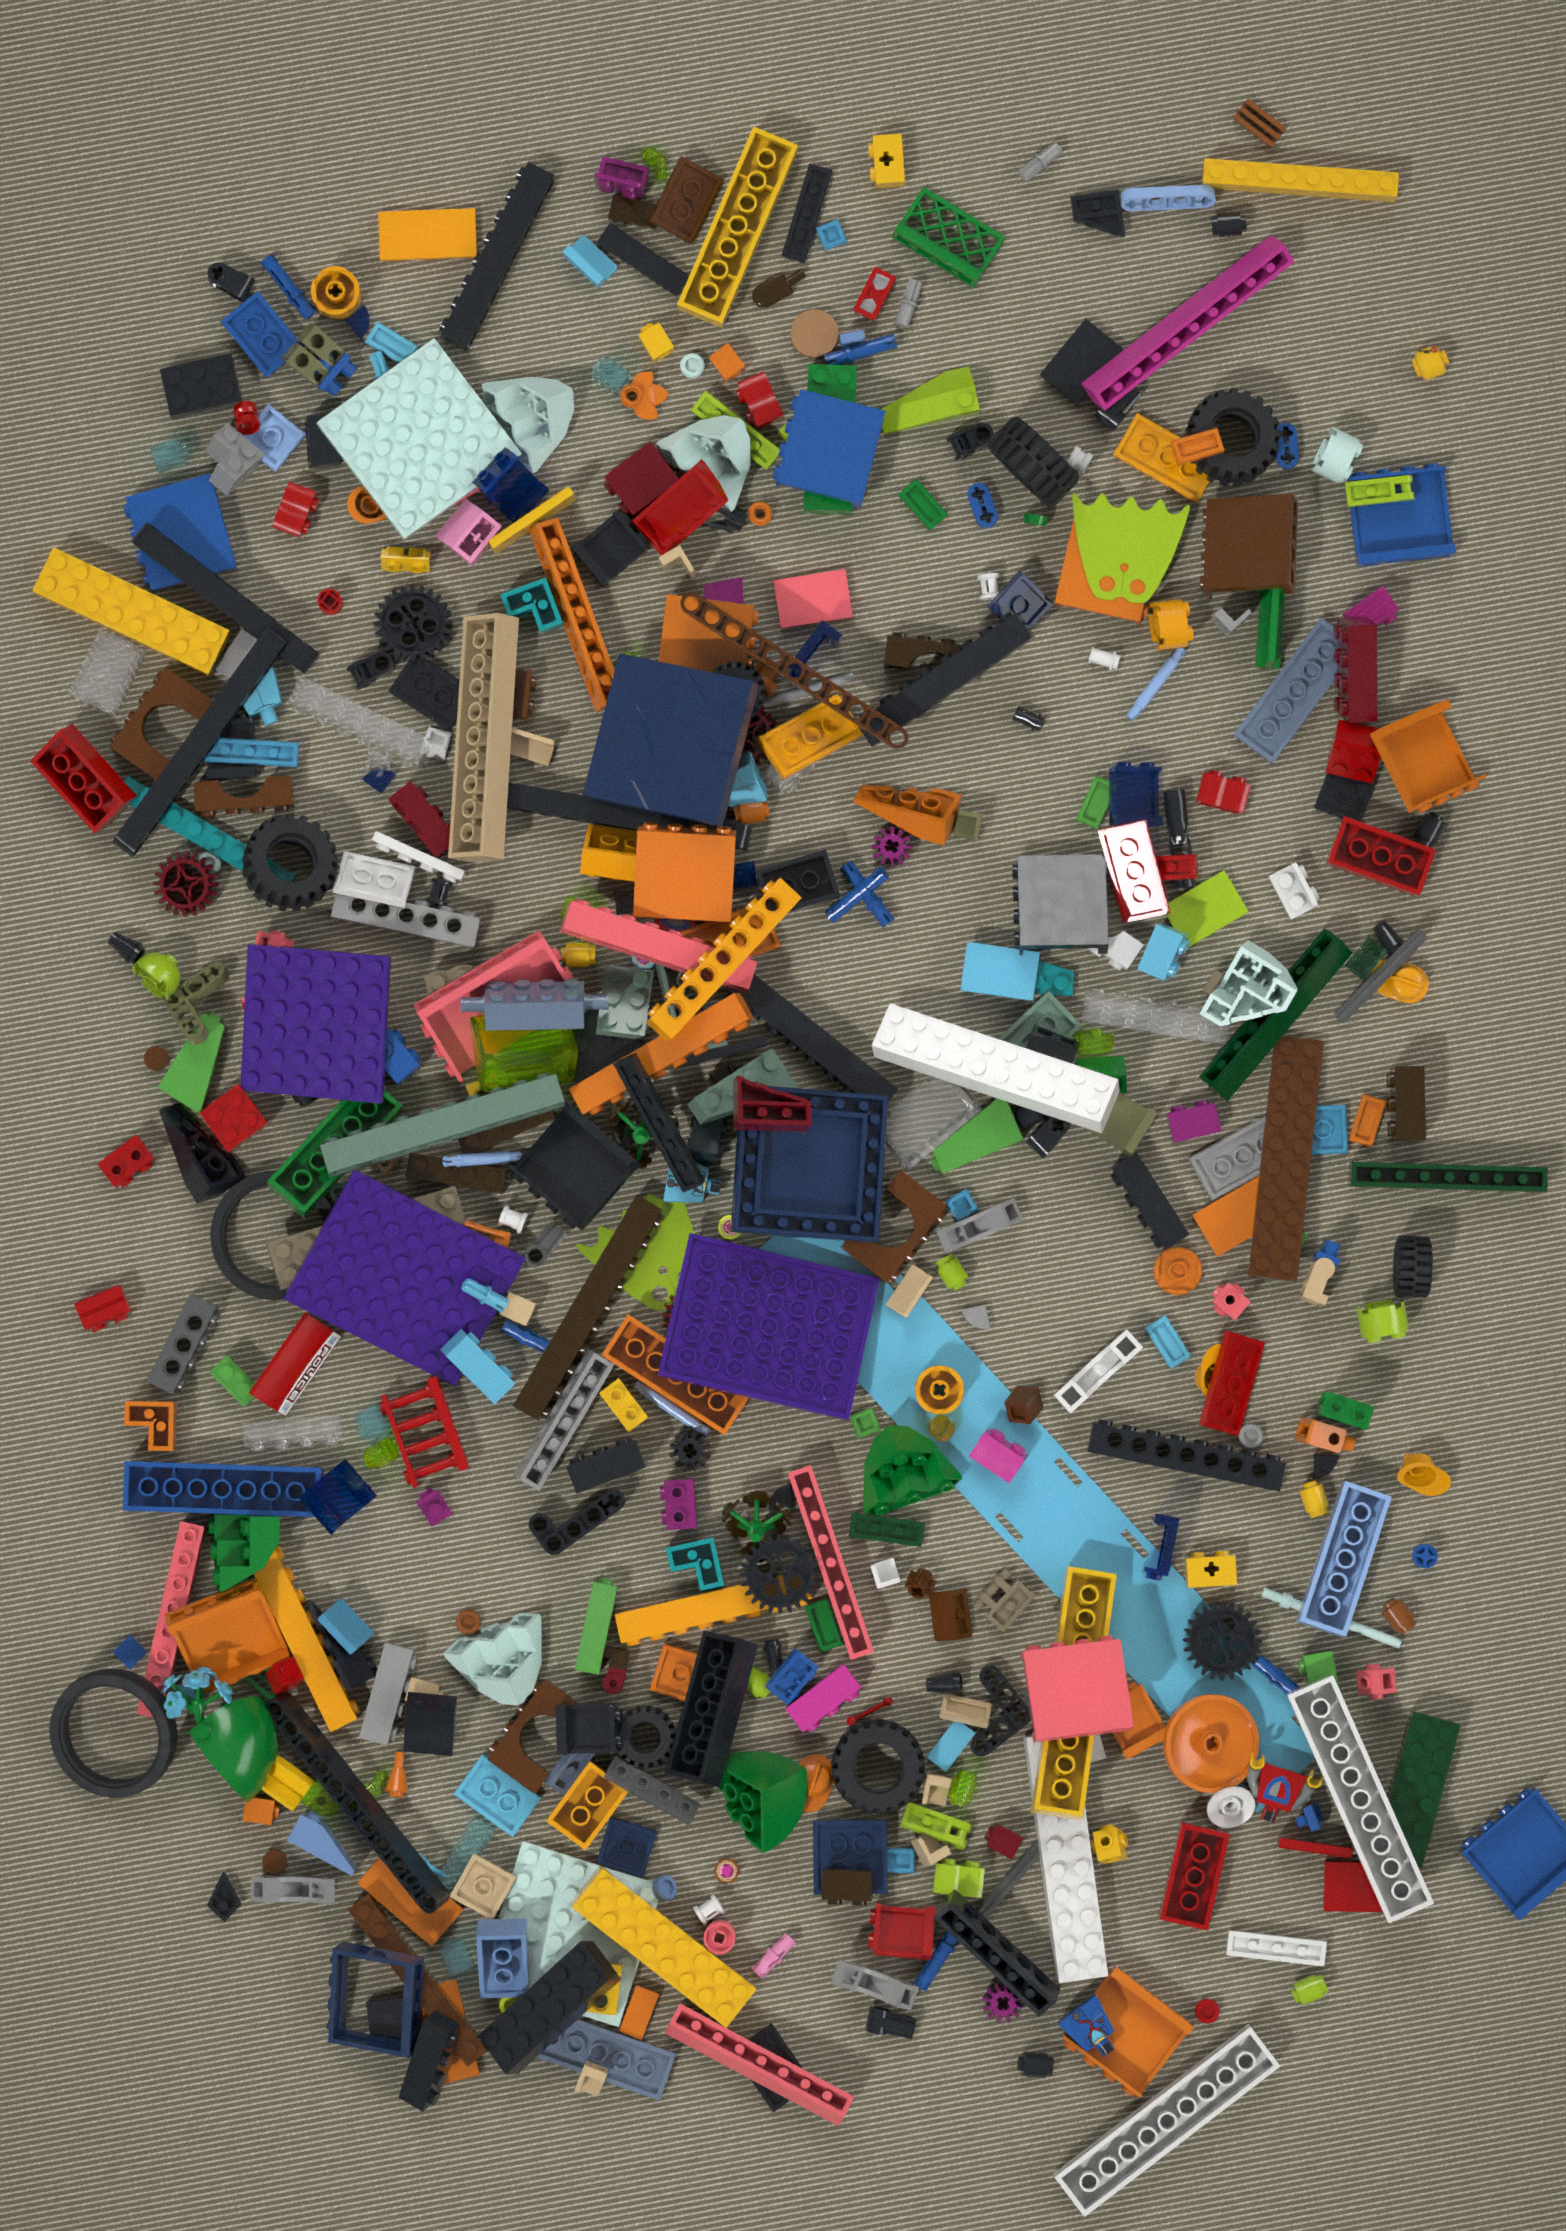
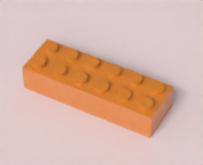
[602,1314,749,1435]

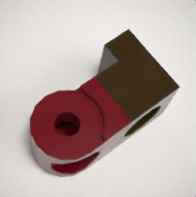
[603,1646,630,1694]

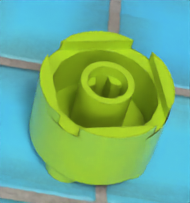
[1356,1299,1409,1343]

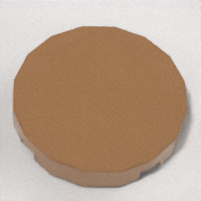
[790,309,839,359]

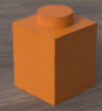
[242,1796,280,1825]

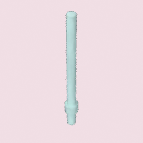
[1261,1587,1402,1649]

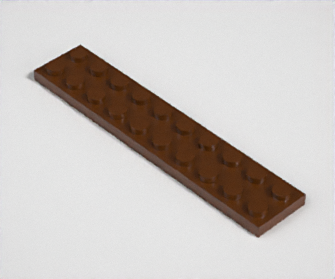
[1248,1036,1324,1282]

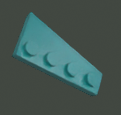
[978,942,1074,997]

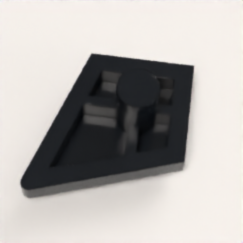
[207,1872,242,1922]

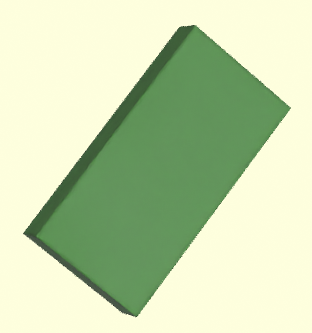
[1076,775,1117,830]

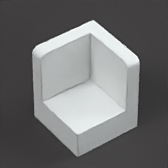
[870,1558,901,1589]

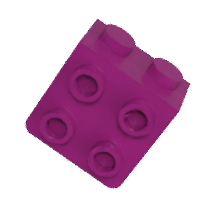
[594,156,649,199]

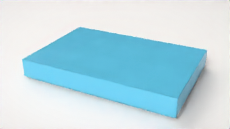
[960,942,1040,1001]
[454,1754,542,1837]

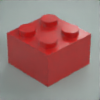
[1325,719,1381,784]
[199,1084,269,1153]

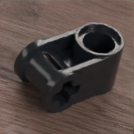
[207,262,256,302]
[946,422,994,461]
[346,652,395,690]
[1026,1117,1070,1159]

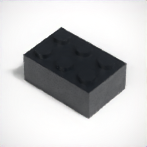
[160,353,243,421]
[756,849,840,915]
[566,1437,647,1494]

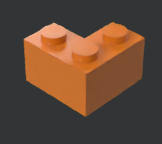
[124,1401,177,1451]

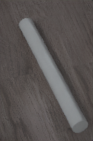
[763,672,855,709]

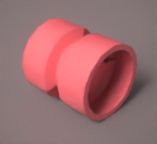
[703,1919,736,1954]

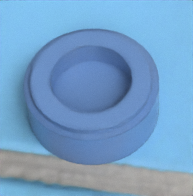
[652,1875,677,1901]

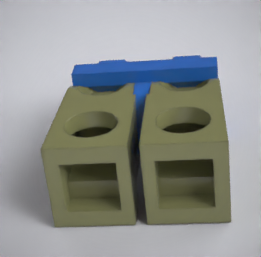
[281,323,357,396]

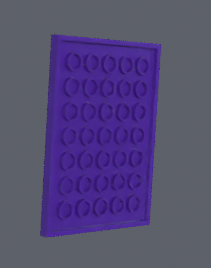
[283,1169,525,1386]
[657,1233,880,1421]

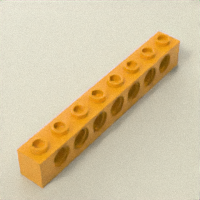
[646,878,801,1042]

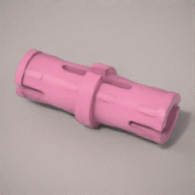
[752,1932,797,1979]

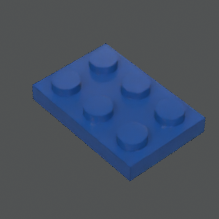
[220,291,304,379]

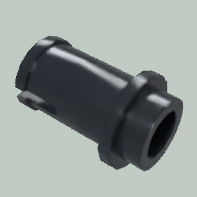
[1012,706,1045,732]
[763,1639,783,1671]

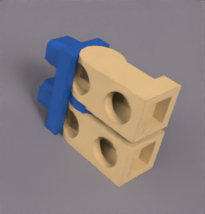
[1298,1240,1341,1307]

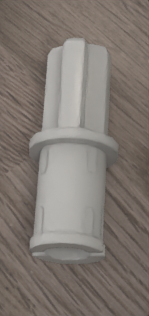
[1018,141,1063,181]
[894,279,922,328]

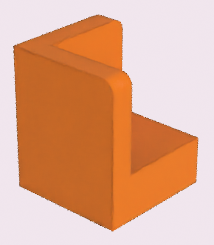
[709,343,746,384]

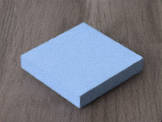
[243,404,306,473]

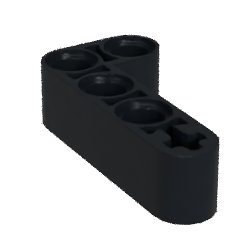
[529,1489,625,1555]

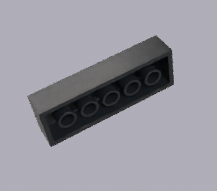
[665,1631,758,1788]
[478,1941,621,2075]

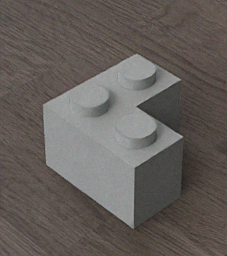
[205,423,264,496]

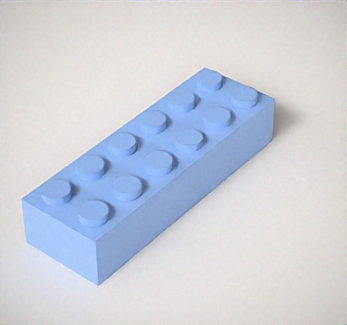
[1296,1481,1392,1638]

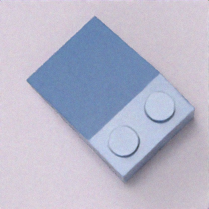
[287,1810,358,1876]
[476,1919,529,1998]

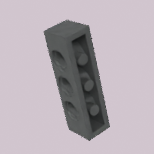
[146,1294,220,1394]

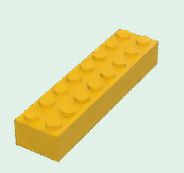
[677,126,798,328]
[32,547,232,677]
[570,1865,756,2028]

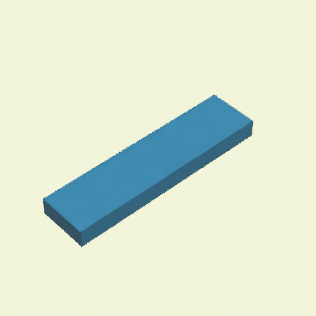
[203,738,299,768]

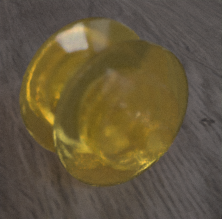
[928,1415,955,1442]

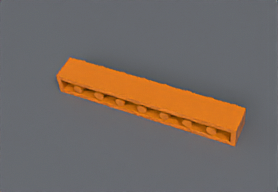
[569,993,754,1116]

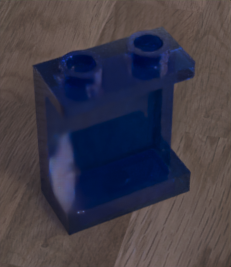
[472,447,550,523]
[787,620,842,684]
[1109,762,1163,827]
[299,1459,377,1535]
[1141,1513,1180,1581]

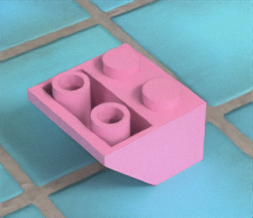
[435,499,503,567]

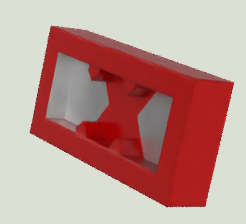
[853,267,896,322]

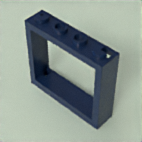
[326,1942,424,2058]

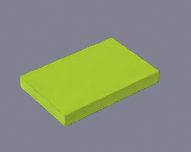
[1165,870,1249,948]

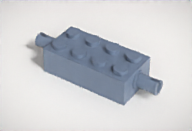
[461,979,609,1030]

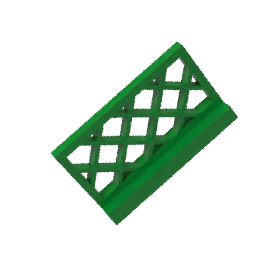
[892,187,1006,288]
[1255,588,1285,669]

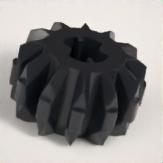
[670,1430,711,1471]

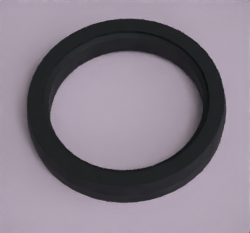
[210,1171,333,1300]
[49,1669,178,1798]

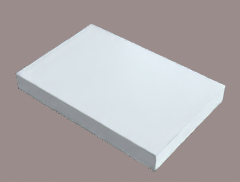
[333,851,415,908]

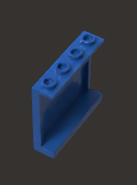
[772,389,885,509]
[1346,463,1456,567]
[123,473,238,593]
[1459,1787,1566,1920]

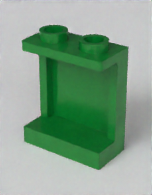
[1315,1391,1374,1430]

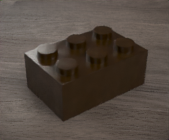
[1386,1066,1426,1142]

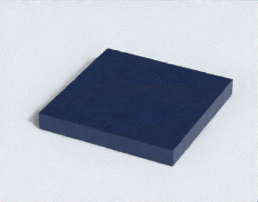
[583,653,759,827]
[730,1086,889,1243]

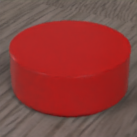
[1195,1998,1220,2024]

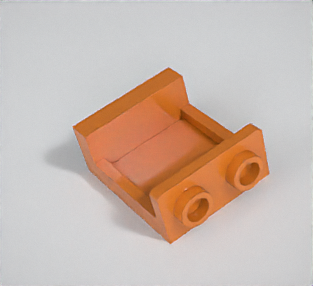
[1113,1681,1166,1760]

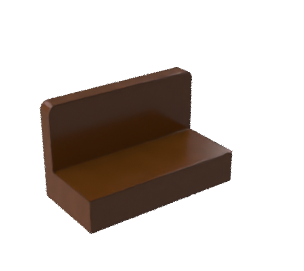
[929,1588,973,1642]

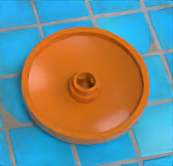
[1163,1694,1259,1793]

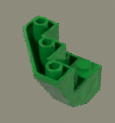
[863,1425,963,1516]
[208,1513,280,1591]

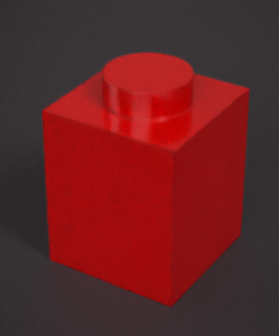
[265,1657,304,1696]

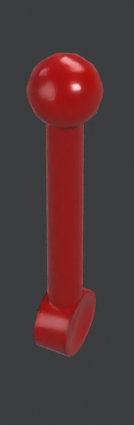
[846,1697,893,1726]

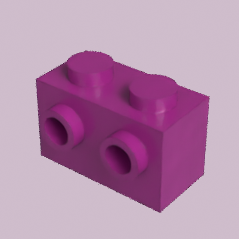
[660,1479,697,1530]

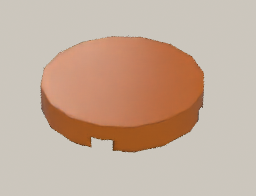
[1153,1247,1202,1295]

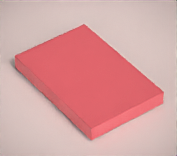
[773,569,853,629]

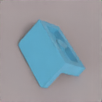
[563,235,618,289]

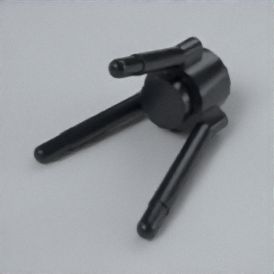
[701,506,747,534]

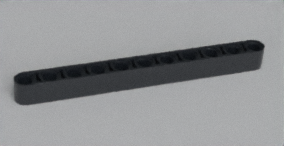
[112,627,288,857]
[507,783,752,850]
[265,1692,449,1914]

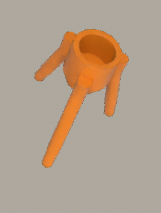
[463,1219,510,1248]

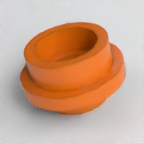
[748,501,772,526]

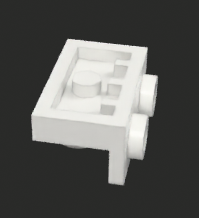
[1268,862,1319,920]

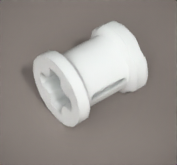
[977,573,999,601]
[498,1205,528,1234]
[693,1894,725,1925]

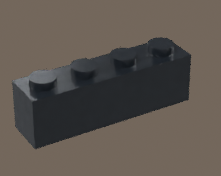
[1110,1152,1190,1251]
[398,2010,460,2112]

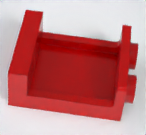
[868,1903,935,1960]

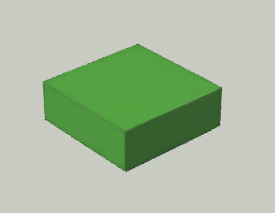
[850,1408,881,1439]

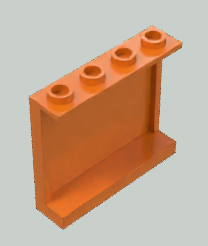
[1054,519,1149,625]
[659,594,759,672]
[1370,699,1487,813]
[633,822,736,922]
[164,1578,290,1694]
[1061,1965,1194,2098]

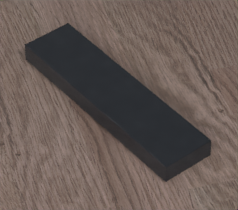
[781,163,833,264]
[596,223,689,297]
[673,1036,768,1069]

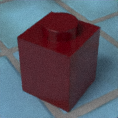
[984,1823,1024,1860]

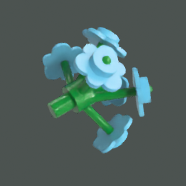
[160,1667,233,1725]

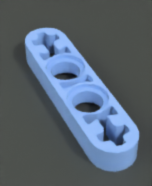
[1120,185,1216,211]

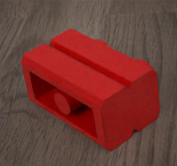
[74,1284,132,1333]

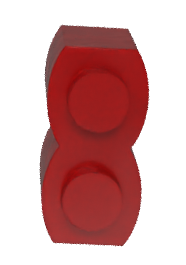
[735,371,784,430]
[272,481,320,538]
[1195,770,1251,815]

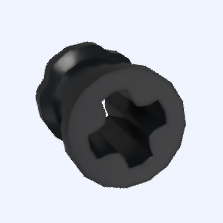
[426,878,453,906]

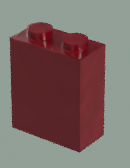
[603,441,678,518]

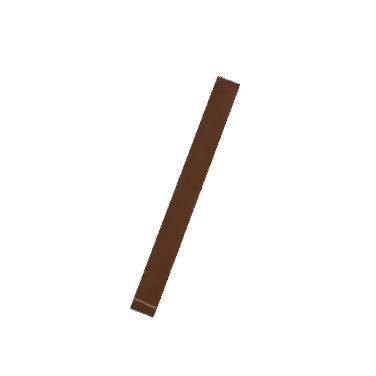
[680,592,908,749]

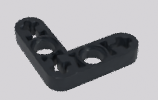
[970,1665,1031,1757]

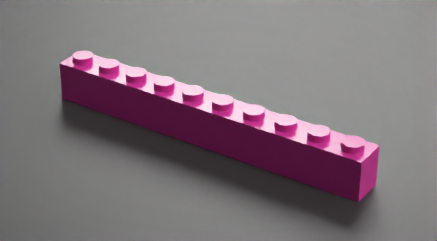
[1081,235,1295,411]

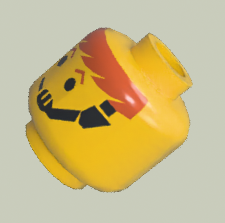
[1412,345,1449,381]

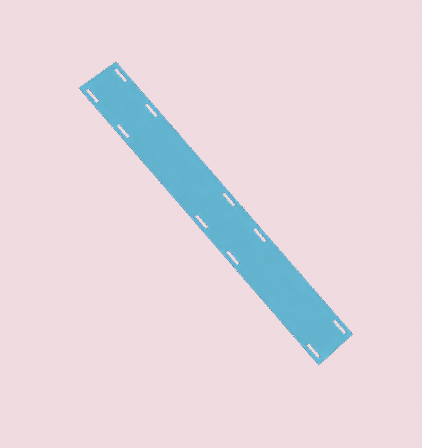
[759,1235,1315,1813]

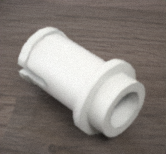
[1088,647,1121,670]

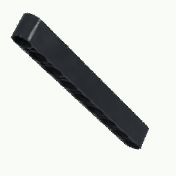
[131,522,320,674]

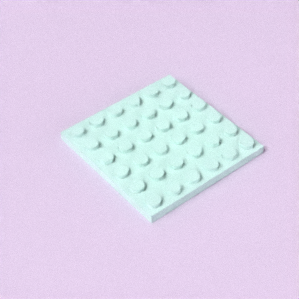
[317,338,522,540]
[478,1841,658,2027]

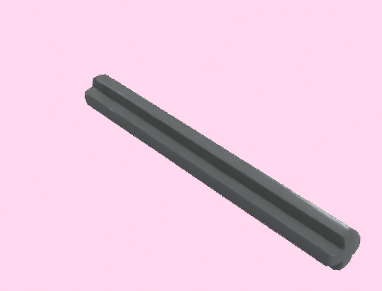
[1334,929,1427,1023]
[977,1839,1040,1918]

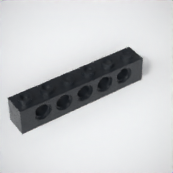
[933,1890,1060,2017]

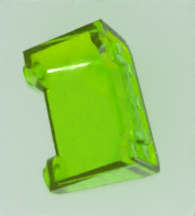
[469,1015,578,1092]

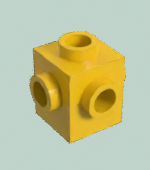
[1091,1825,1128,1864]

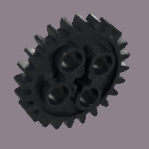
[373,584,453,664]
[740,1534,819,1614]
[1182,1600,1262,1681]

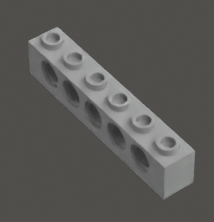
[331,893,482,949]
[513,1349,615,1492]

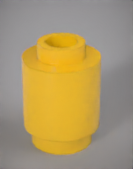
[561,943,596,967]
[1299,1480,1329,1518]

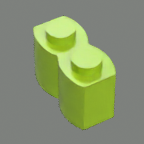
[933,1858,985,1898]

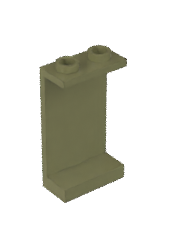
[1083,1066,1158,1157]

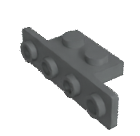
[604,1757,700,1825]

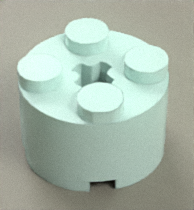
[1311,427,1363,483]

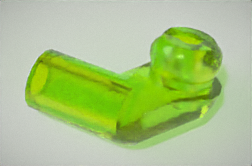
[641,147,667,180]
[364,1770,388,1797]

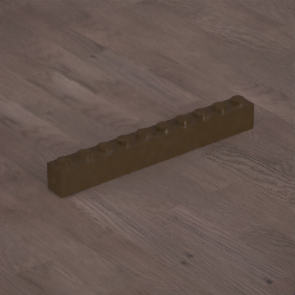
[513,1195,664,1421]

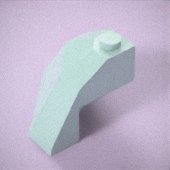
[482,377,574,473]
[655,415,750,512]
[1200,940,1298,1026]
[443,1613,542,1706]

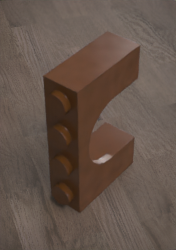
[110,668,213,780]
[840,1170,947,1284]
[487,1678,580,1794]

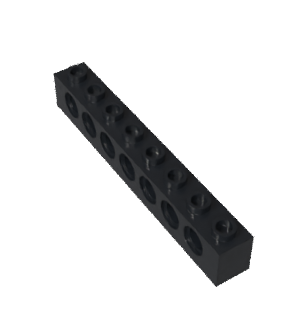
[1086,1419,1286,1492]

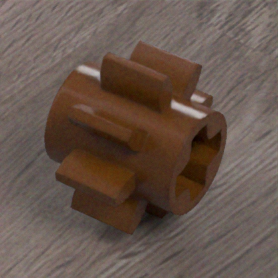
[904,1568,937,1599]

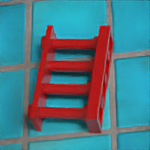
[378,1376,470,1488]

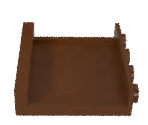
[1200,494,1298,599]

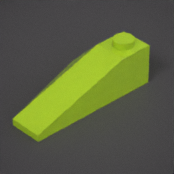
[881,366,980,435]

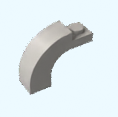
[936,1198,1023,1254]
[251,1875,336,1904]
[831,1960,919,2011]

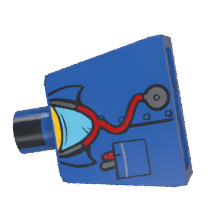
[1057,1993,1115,2057]

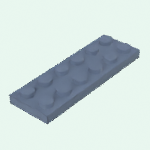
[1233,618,1337,764]
[536,2019,676,2101]

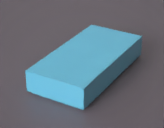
[365,321,419,364]
[1144,1315,1191,1369]
[926,1721,975,1772]

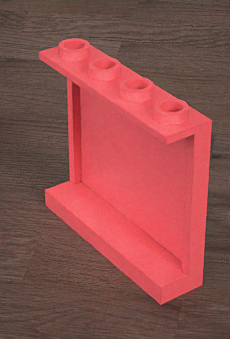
[1020,1636,1134,1743]

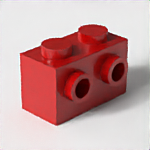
[97,1135,156,1188]

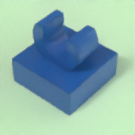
[1295,1801,1326,1832]

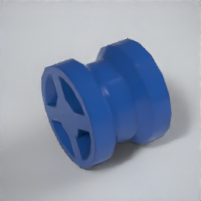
[1412,1544,1438,1569]

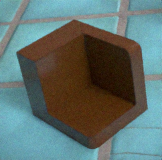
[1004,1385,1043,1424]

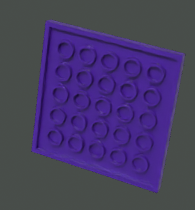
[240,944,391,1104]

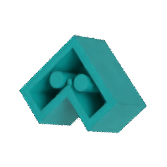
[500,577,564,635]
[666,1537,725,1591]

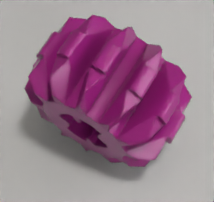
[871,826,913,868]
[982,1982,1023,2023]

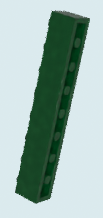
[1199,928,1353,1102]
[1348,1162,1548,1193]

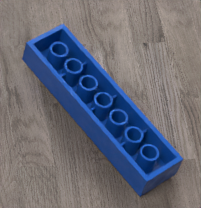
[123,1461,323,1517]

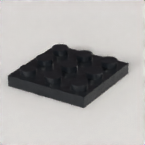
[566,1010,643,1084]

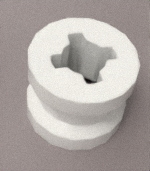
[1067,446,1093,476]

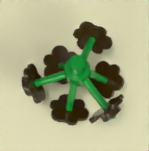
[609,1101,679,1169]
[721,1490,792,1563]

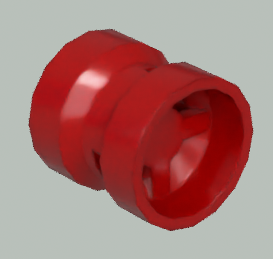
[233,401,260,435]
[317,588,343,616]

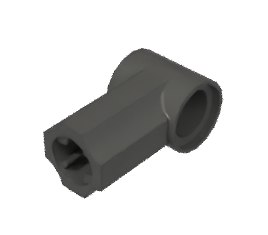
[524,1222,567,1268]

